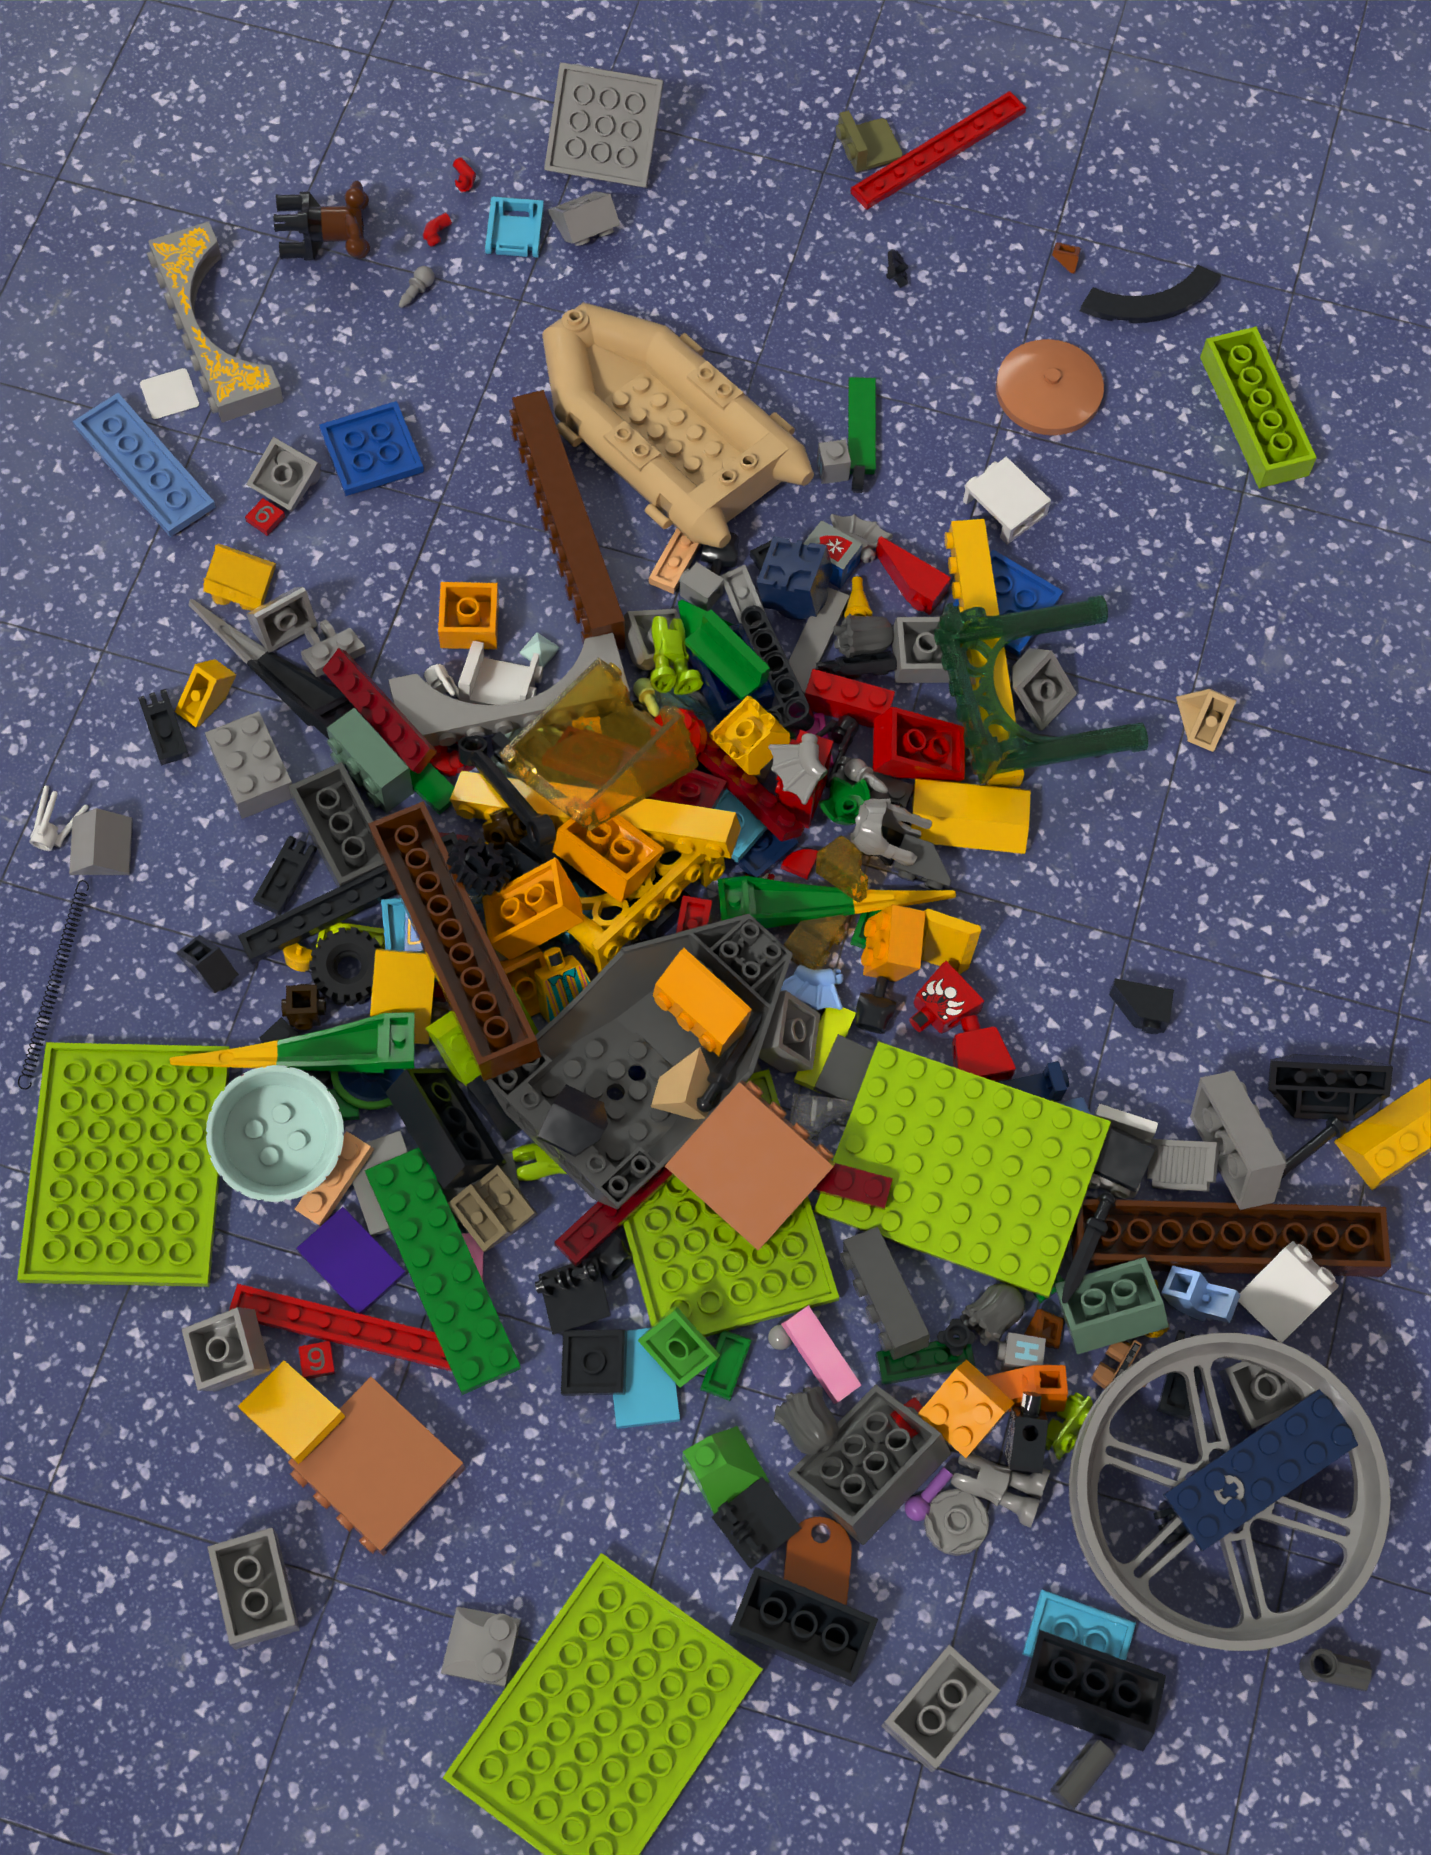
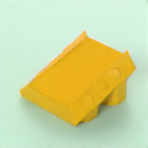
[203,544,276,611]
[709,696,790,775]
[921,908,981,974]

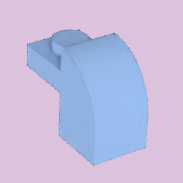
[1161,1265,1240,1323]

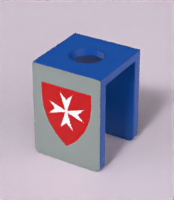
[803,521,862,589]

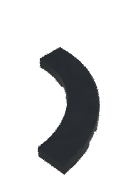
[1080,265,1221,323]

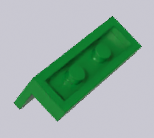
[685,609,770,700]

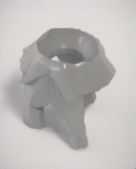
[850,799,932,866]

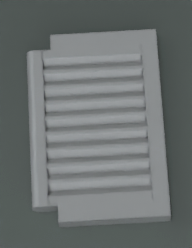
[1147,1139,1220,1191]

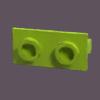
[1045,1392,1093,1461]

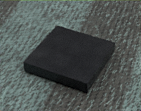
[561,1329,627,1396]

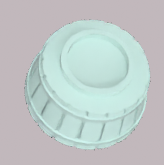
[206,1065,344,1202]

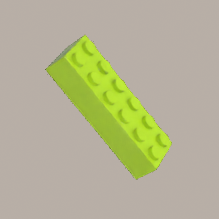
[1200,326,1317,488]

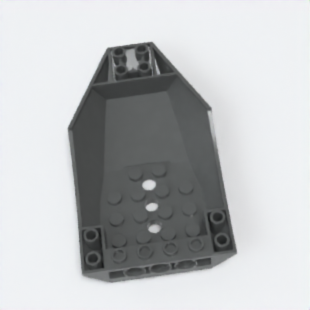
[486,914,793,1210]

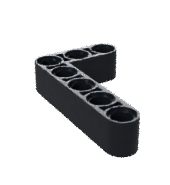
[740,605,815,739]

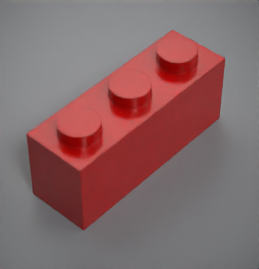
[805,669,895,728]

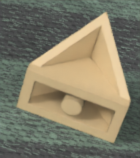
[1176,689,1237,752]
[651,1047,713,1119]

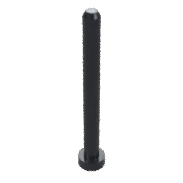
[1282,1117,1346,1179]

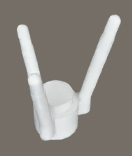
[424,664,459,699]
[29,785,89,851]

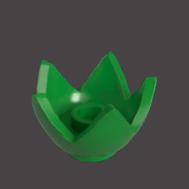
[818,777,870,826]

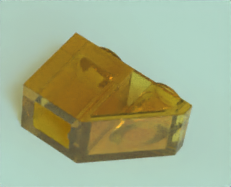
[784,915,847,970]

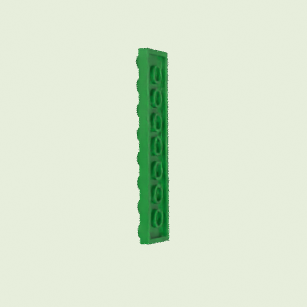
[365,1147,521,1395]

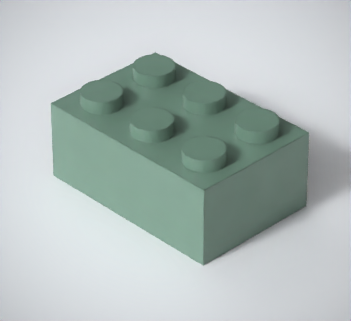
[327,708,414,814]
[1055,1257,1169,1355]

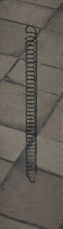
[18,880,89,1090]

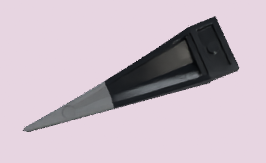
[189,599,366,739]

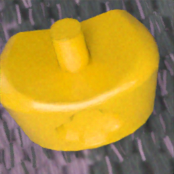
[283,943,312,972]

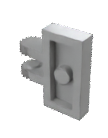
[301,619,366,677]

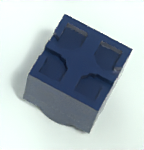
[756,536,833,619]

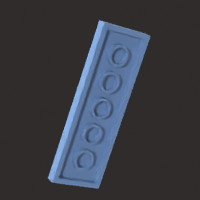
[73,393,216,537]

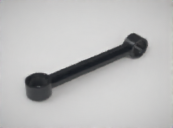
[458,735,556,848]

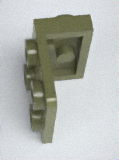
[835,110,903,173]

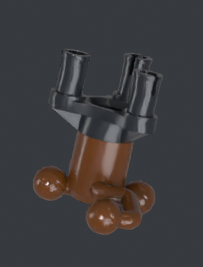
[273,181,370,261]

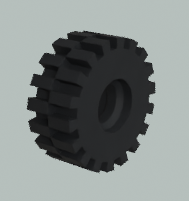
[309,927,382,1006]

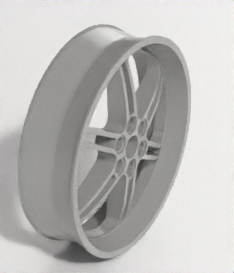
[1069,1333,1391,1651]

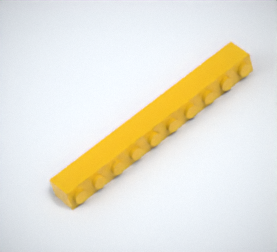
[944,519,1024,788]
[450,771,741,858]

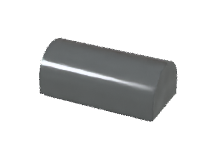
[1050,1740,1115,1810]

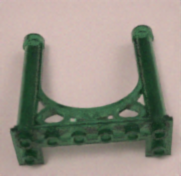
[934,595,1148,784]

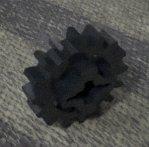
[447,837,513,895]

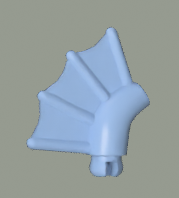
[780,965,844,1011]

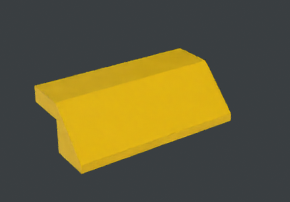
[911,778,1031,854]

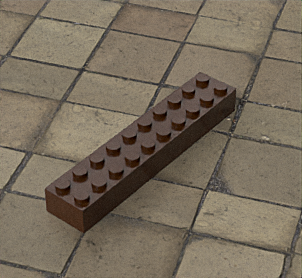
[509,390,625,650]
[368,801,541,1081]
[1071,1199,1391,1277]

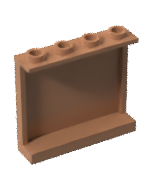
[665,1080,835,1251]
[288,1377,465,1556]

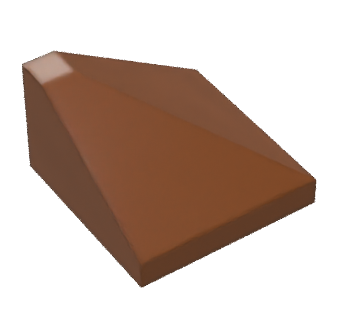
[1052,242,1081,274]
[1024,1309,1064,1349]

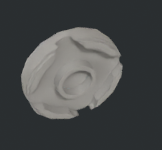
[924,1489,989,1556]

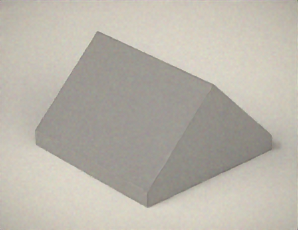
[69,808,133,875]

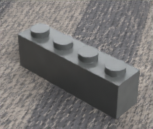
[840,1227,930,1360]

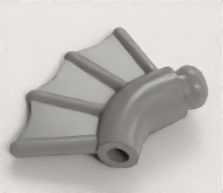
[830,514,893,563]
[768,733,828,805]

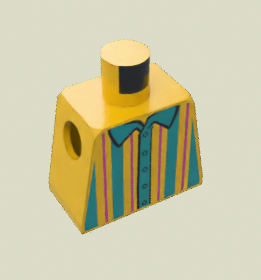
[534,947,591,1023]

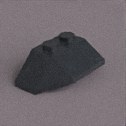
[1268,1054,1393,1121]

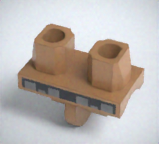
[1091,1339,1147,1390]

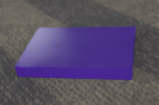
[296,1207,406,1314]

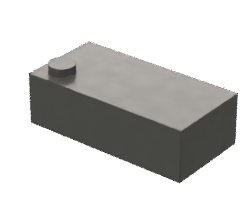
[288,762,384,887]

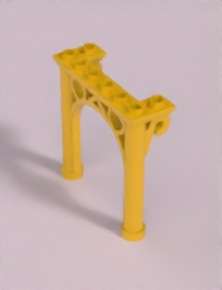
[485,785,725,974]

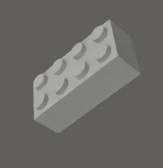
[1190,1071,1287,1210]

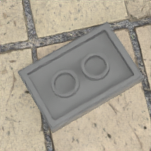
[352,1131,408,1237]

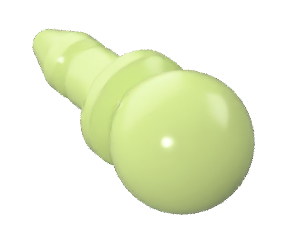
[633,677,659,717]

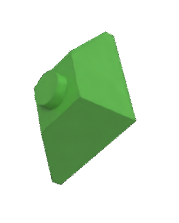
[682,1426,770,1514]

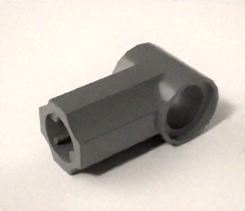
[1299,1649,1372,1691]

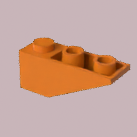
[986,1365,1068,1412]

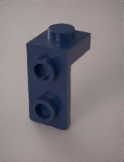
[998,1061,1069,1102]

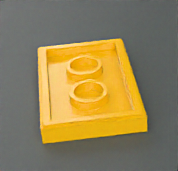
[370,949,435,1044]
[238,1360,345,1464]

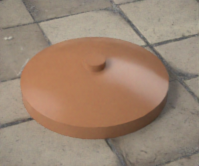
[996,339,1104,435]

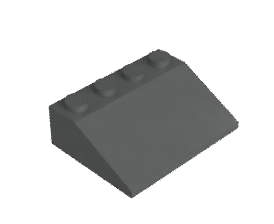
[788,1384,951,1545]

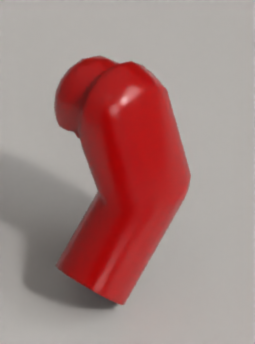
[453,157,476,192]
[423,213,452,247]

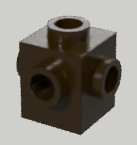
[481,808,528,850]
[281,984,326,1030]

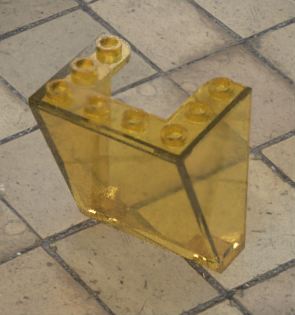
[499,657,699,831]

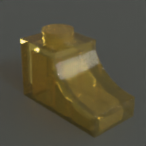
[816,835,869,903]

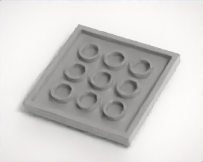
[544,62,664,188]

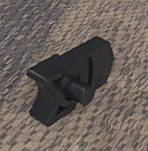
[886,249,908,288]

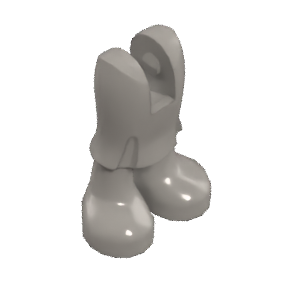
[950,1453,1051,1528]

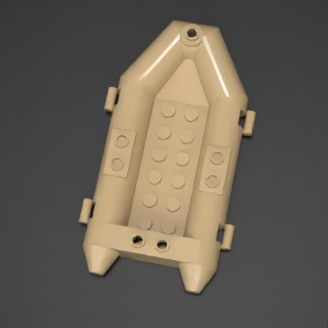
[542,302,814,548]

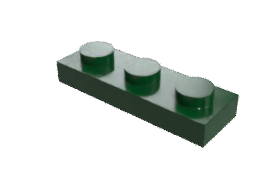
[875,1337,976,1385]

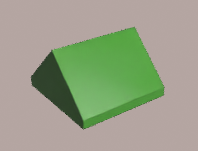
[638,1307,720,1387]

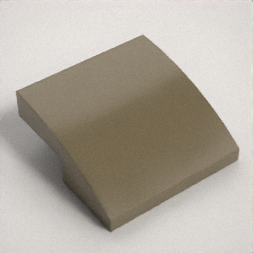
[448,1165,538,1252]

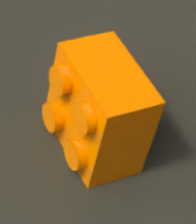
[438,582,499,649]
[861,904,925,982]
[918,1360,1015,1458]

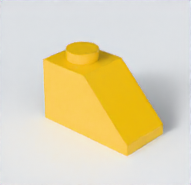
[174,659,237,727]

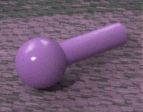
[905,1467,953,1521]

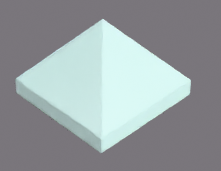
[520,633,559,668]

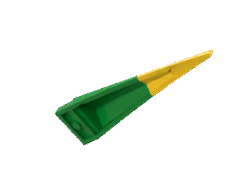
[718,876,956,928]
[169,1012,415,1073]

